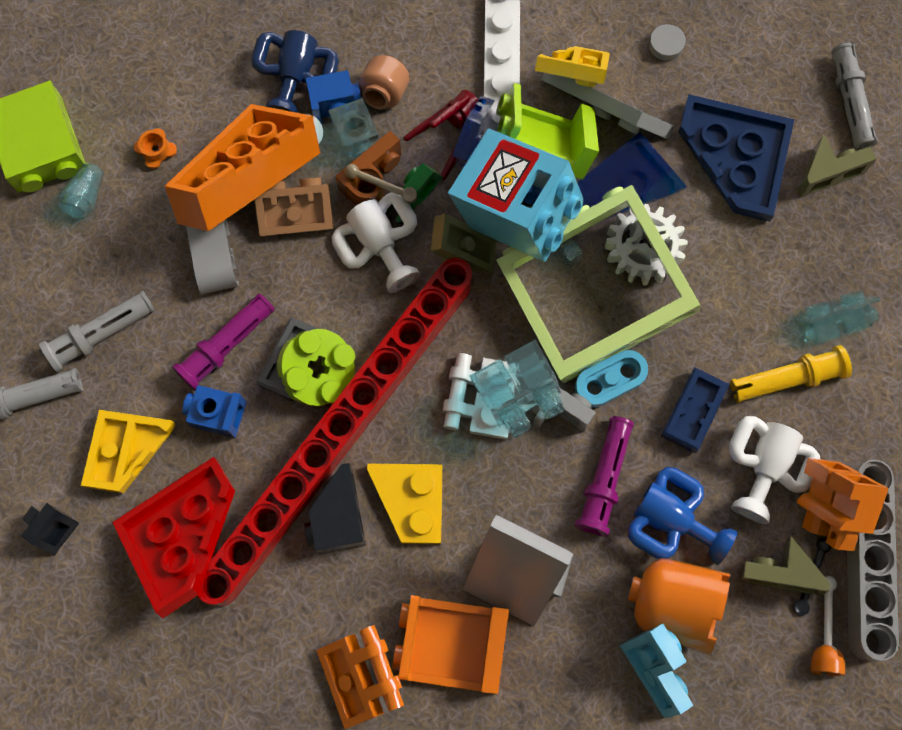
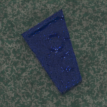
[452,95,495,166]
[577,132,687,221]

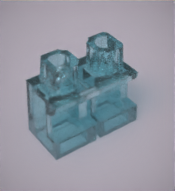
[470,340,564,438]

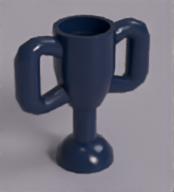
[251,30,339,113]

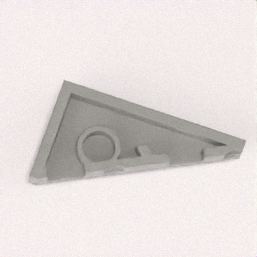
[541,73,675,139]

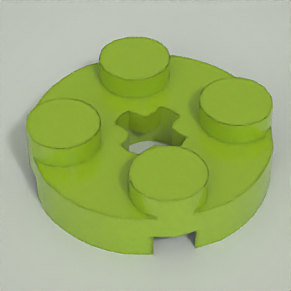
[277,329,355,406]

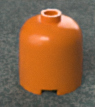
[628,558,730,655]

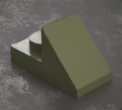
[797,135,877,198]
[431,213,497,273]
[740,536,830,596]

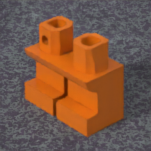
[796,458,889,551]

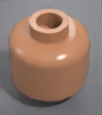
[358,55,410,110]

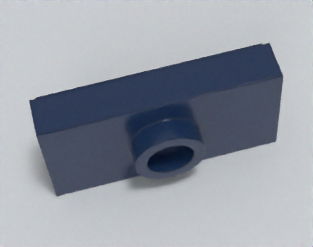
[660,367,730,454]

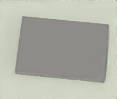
[462,515,573,626]

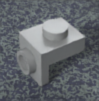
[532,386,596,432]

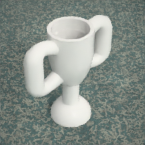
[331,192,421,293]
[729,416,820,524]

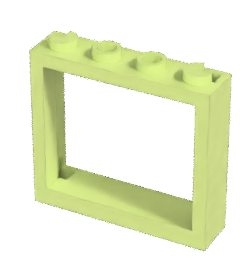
[496,185,700,383]

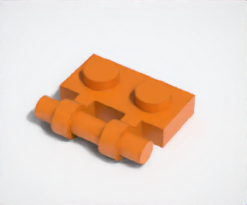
[316,625,404,729]

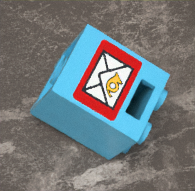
[448,128,583,262]

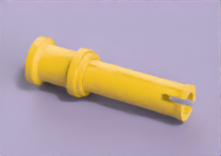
[730,345,852,403]

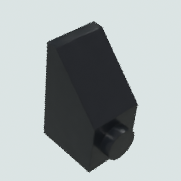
[304,463,366,555]

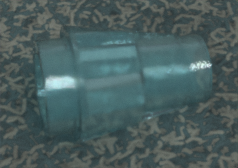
[58,163,104,219]

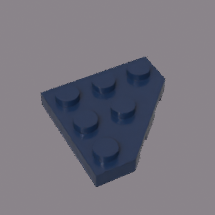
[678,94,795,222]

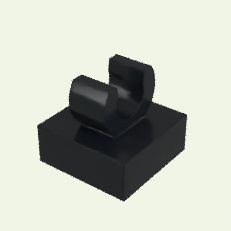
[21,503,79,556]

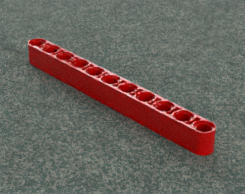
[198,258,472,607]

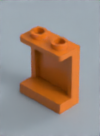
[392,595,509,694]

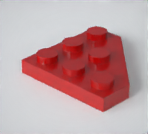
[112,457,236,619]

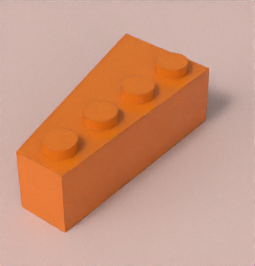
[165,104,320,231]

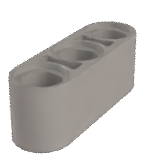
[186,219,239,294]

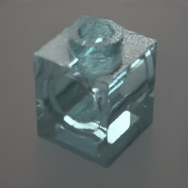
[329,98,379,162]

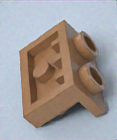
[255,177,334,236]

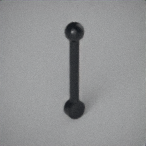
[793,537,832,616]

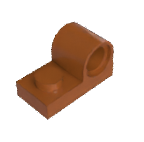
[335,131,402,206]

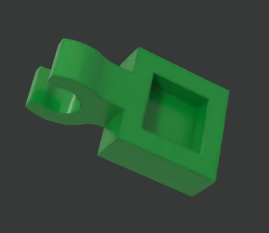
[386,163,443,224]

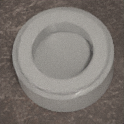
[649,24,686,61]

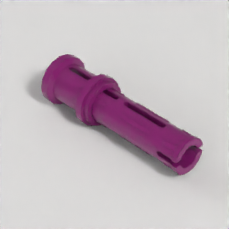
[172,293,275,391]
[574,416,634,537]

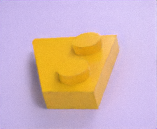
[535,46,610,87]
[81,410,175,494]
[367,464,443,544]

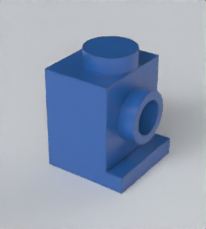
[306,70,362,124]
[182,385,247,438]

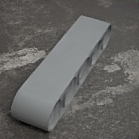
[847,459,899,661]

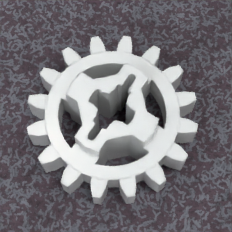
[604,204,688,285]

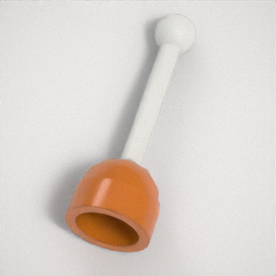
[811,576,845,676]

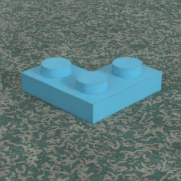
[620,624,693,718]

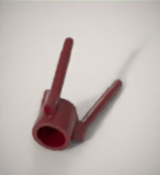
[404,90,482,180]

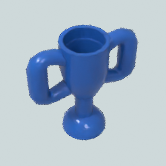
[628,467,738,566]

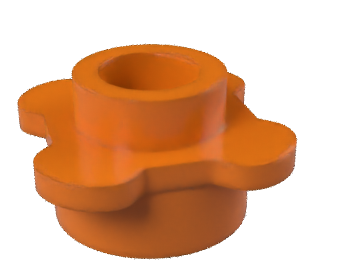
[134,128,177,169]

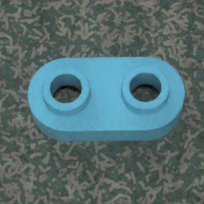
[575,350,648,408]

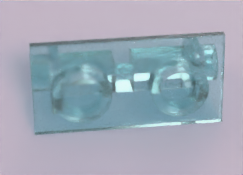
[794,291,881,345]

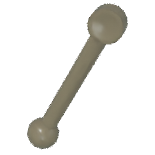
[344,164,417,204]

